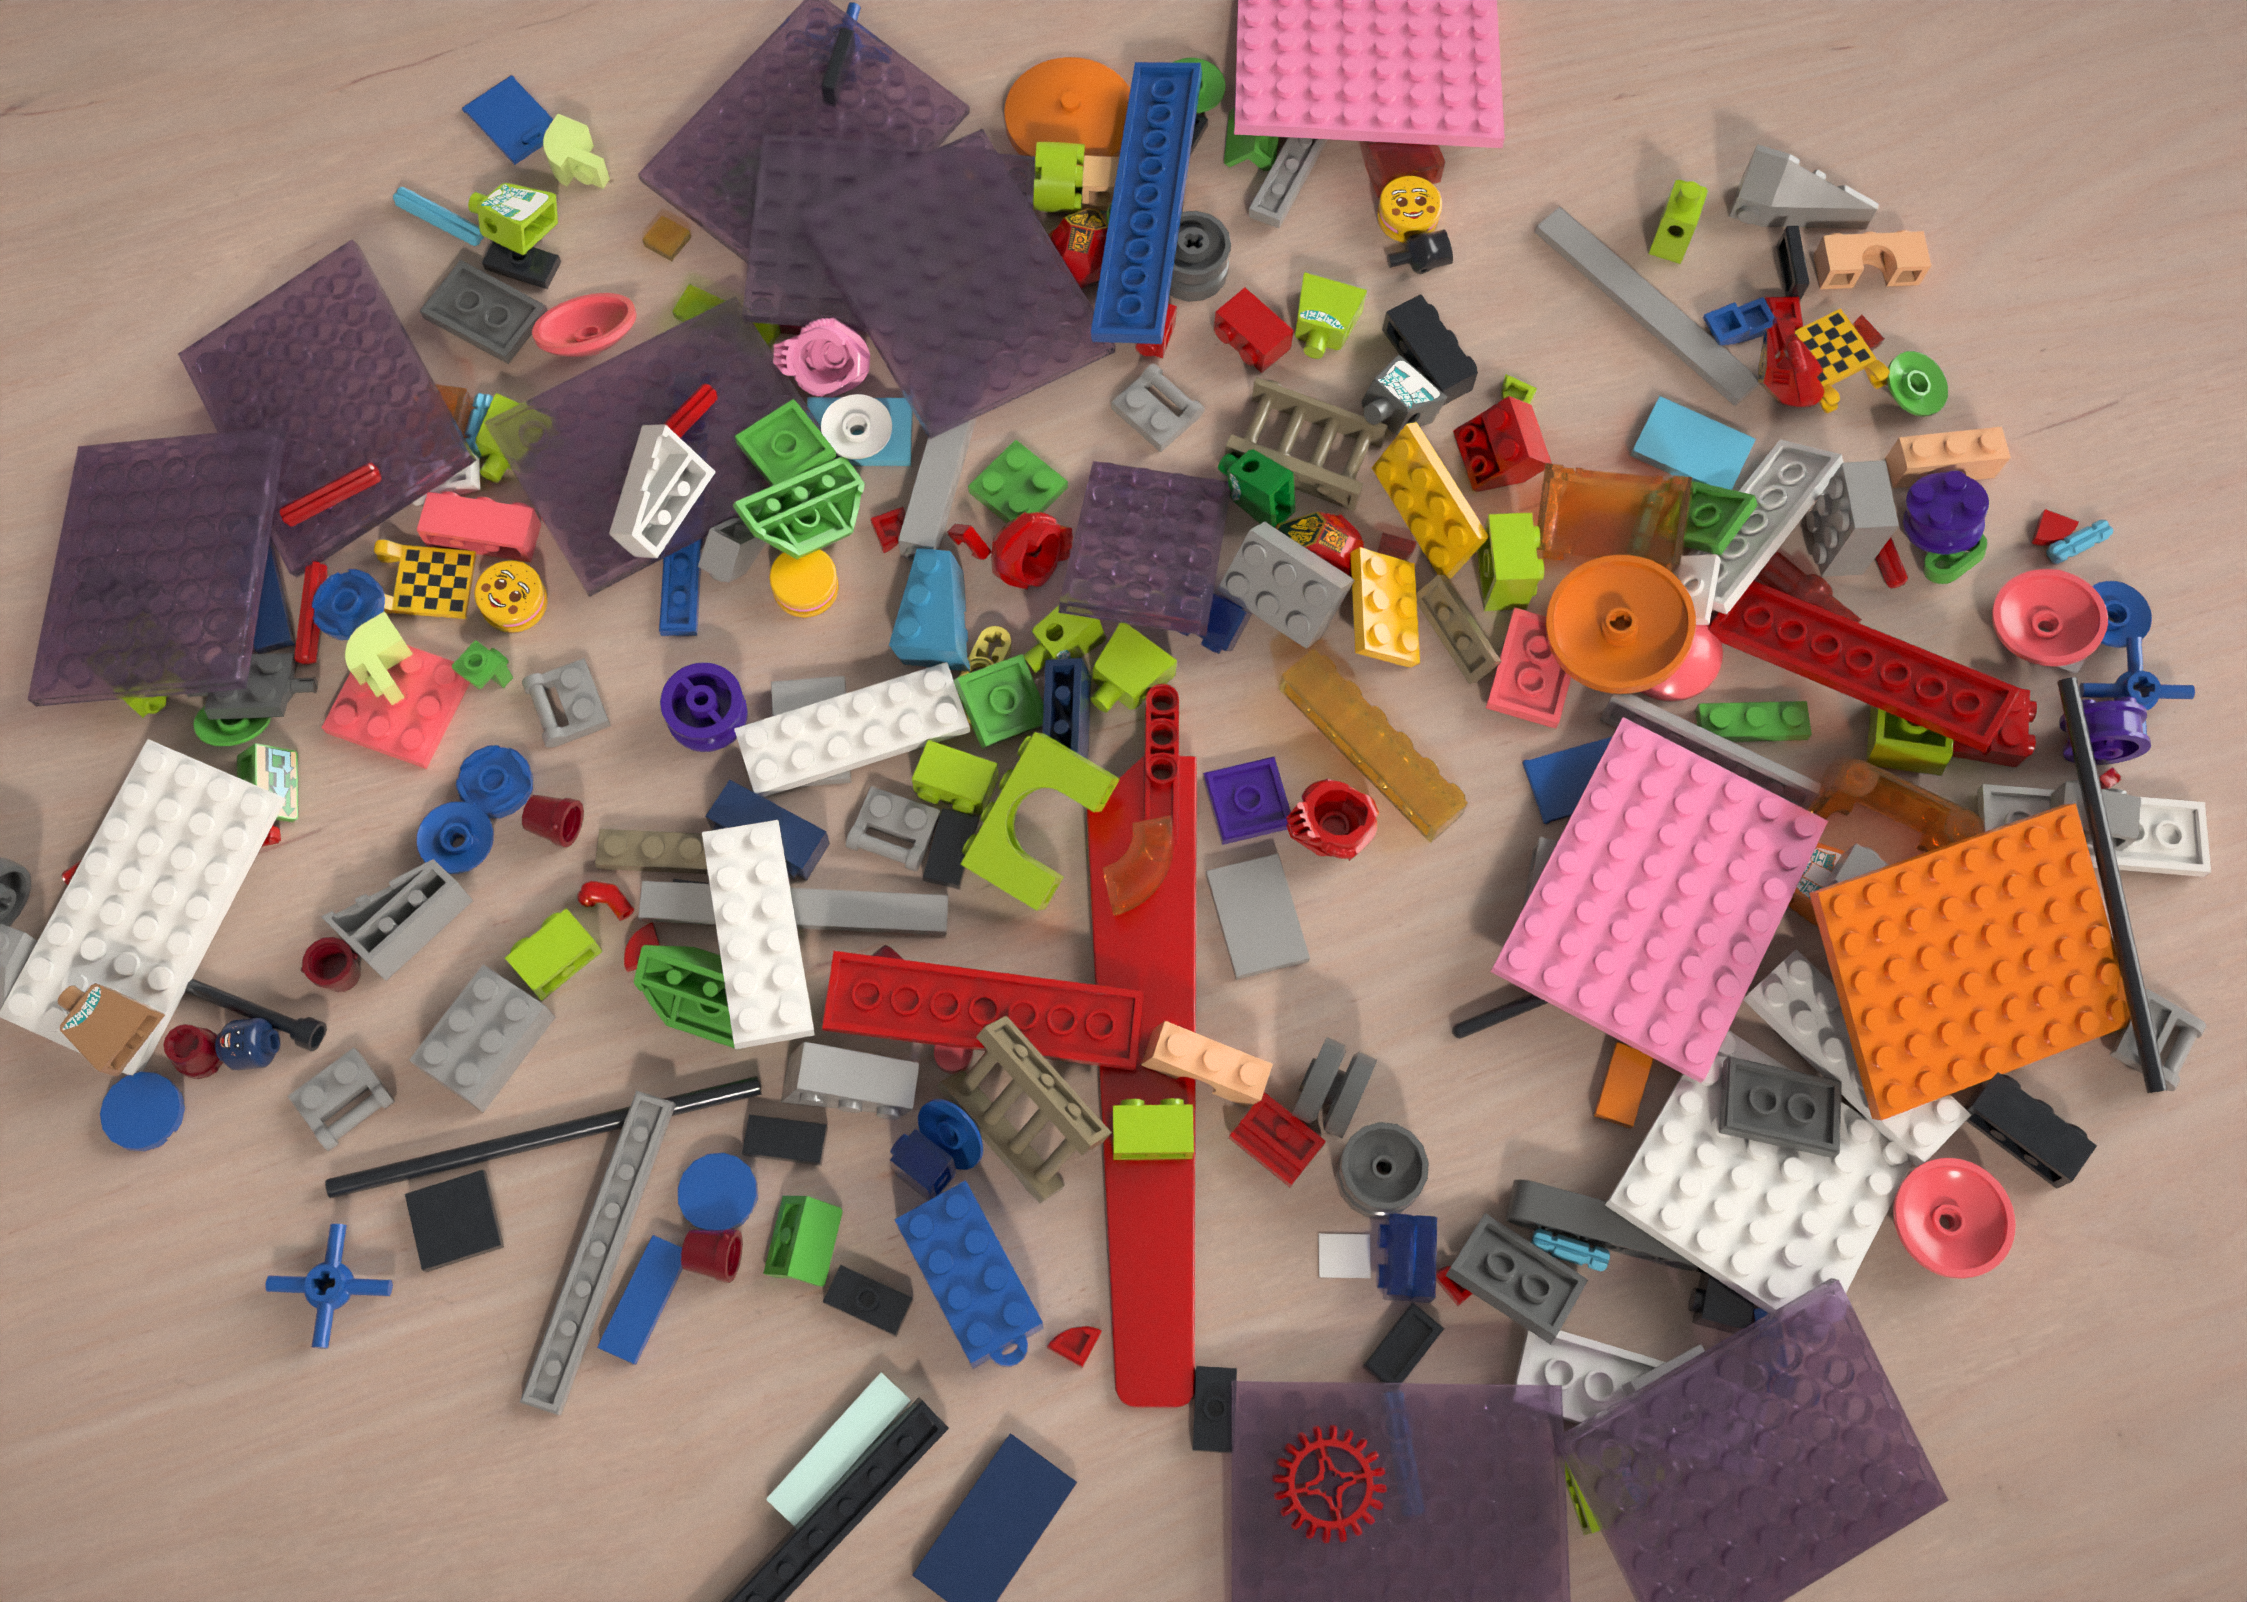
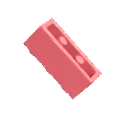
[417,491,541,563]

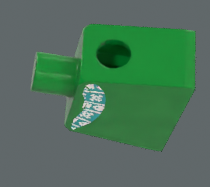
[1218,449,1296,528]

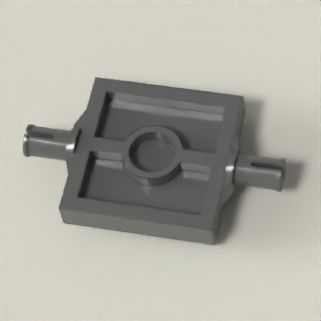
[185,653,318,719]

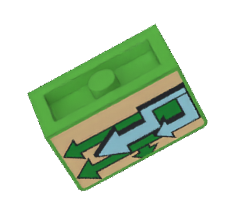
[237,743,298,822]

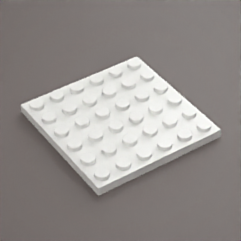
[1605,1030,1912,1344]

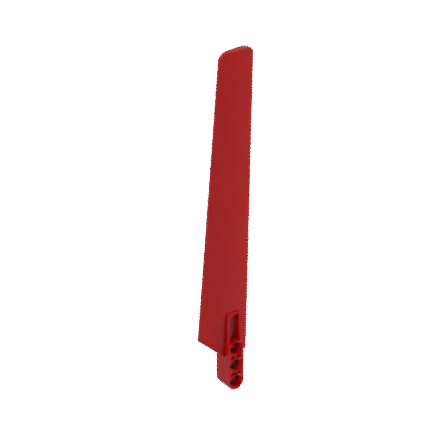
[1086,684,1197,1408]

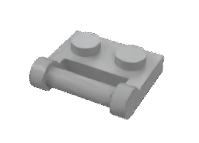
[1111,363,1205,452]
[522,658,611,748]
[846,786,941,872]
[2110,989,2206,1091]
[288,1048,395,1151]

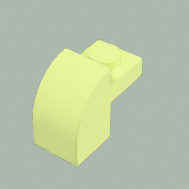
[543,114,610,189]
[345,612,412,705]

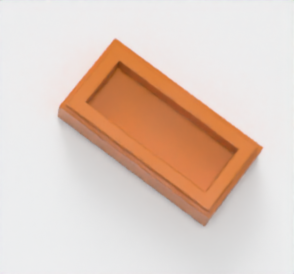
[1593,1042,1653,1129]

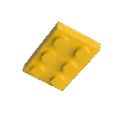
[1351,547,1420,668]

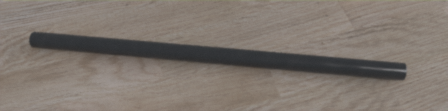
[2057,677,2168,1093]
[325,1076,762,1199]

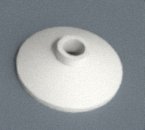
[821,394,892,459]

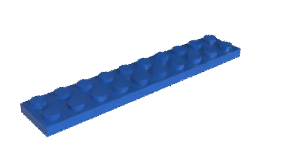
[1091,62,1202,344]

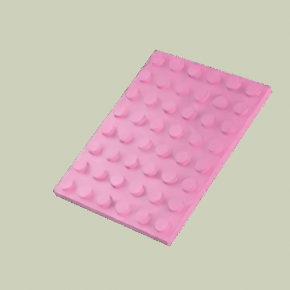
[1234,0,1505,148]
[1490,717,1828,1083]

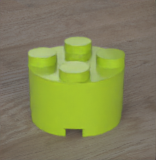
[1033,141,1085,213]

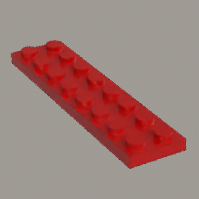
[1708,580,2020,753]
[822,951,1144,1070]

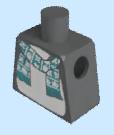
[1361,355,1447,435]

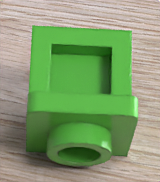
[452,640,513,689]

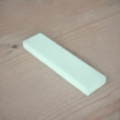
[766,1372,912,1526]

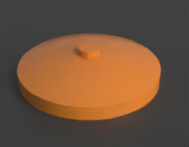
[1004,57,1130,168]
[1546,555,1696,694]

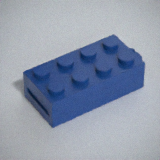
[894,1180,1044,1369]

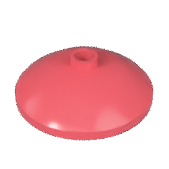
[532,293,637,357]
[1992,569,2108,666]
[1641,621,1723,701]
[1893,1158,2016,1279]

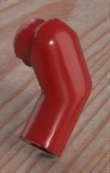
[577,880,635,921]

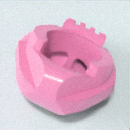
[773,317,870,397]

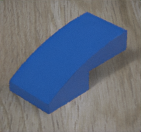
[1703,297,1775,345]

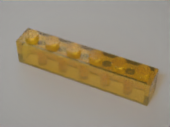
[1279,648,1468,843]

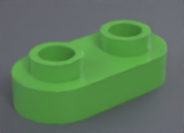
[1923,534,1987,584]

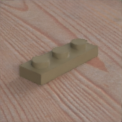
[1416,575,1502,684]
[595,829,708,874]

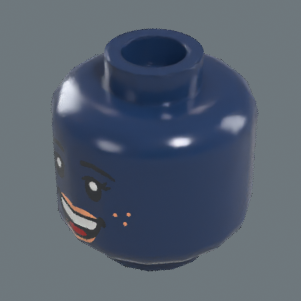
[215,1018,280,1070]

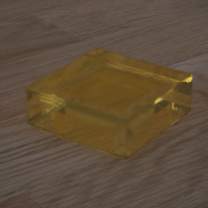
[642,215,691,262]

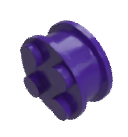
[1903,471,1989,554]
[660,662,748,752]
[2059,697,2151,765]

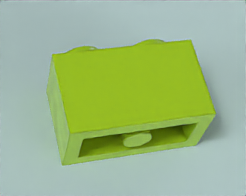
[912,740,999,815]
[505,908,602,1001]
[1113,1098,1194,1160]

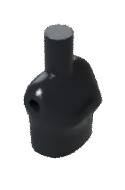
[1387,229,1453,274]

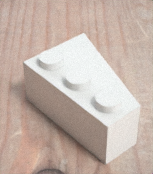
[609,424,715,558]

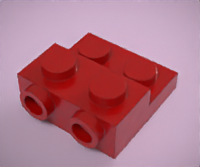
[1952,688,2037,767]

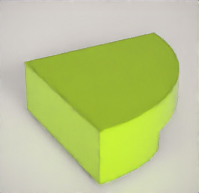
[1501,374,1537,404]

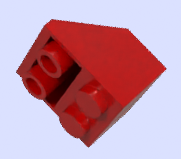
[1453,396,1553,492]

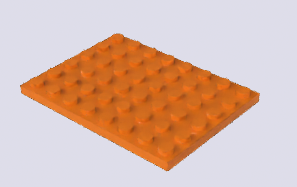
[1809,803,2130,1121]

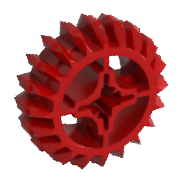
[1272,1425,1387,1543]

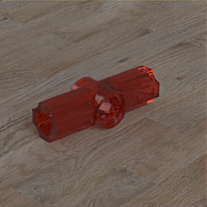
[1756,551,1862,623]

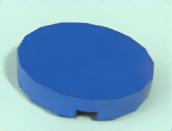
[312,569,385,641]
[456,745,534,818]
[100,1072,185,1152]
[678,1153,758,1230]

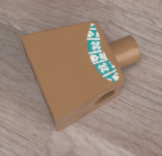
[58,983,165,1077]

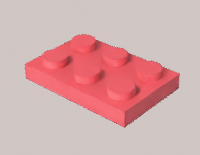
[1486,607,1571,729]

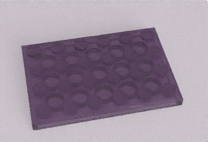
[1058,461,1231,636]

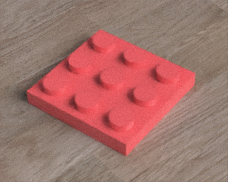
[321,645,470,769]

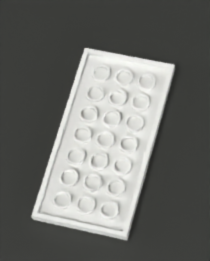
[0,739,286,1076]

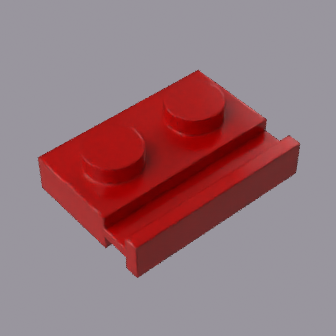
[1228,1092,1326,1188]

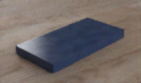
[912,1433,1077,1602]

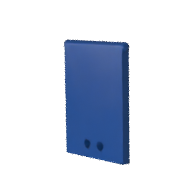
[462,75,553,165]
[1522,737,1612,824]

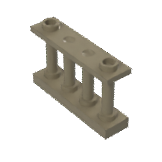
[1224,377,1388,511]
[936,1016,1112,1203]

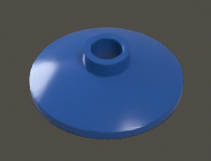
[2092,581,2152,648]
[416,802,494,874]
[918,1099,983,1170]

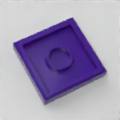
[1203,756,1291,845]

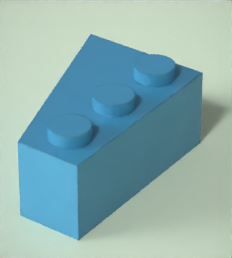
[889,548,970,672]

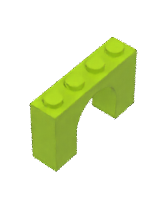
[960,733,1120,911]

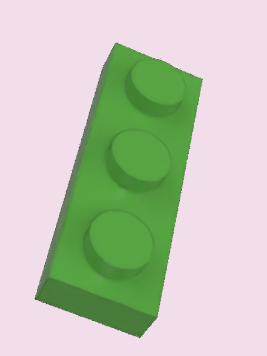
[1695,701,1812,742]

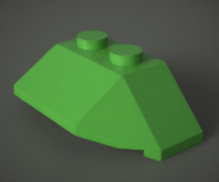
[733,457,865,559]
[633,945,739,1050]

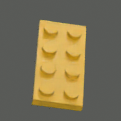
[1371,422,1489,579]

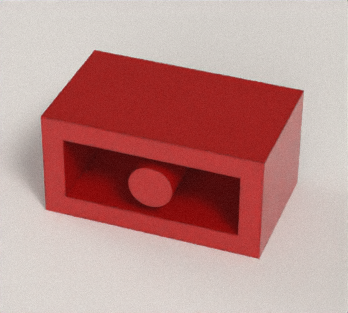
[1214,287,1294,373]

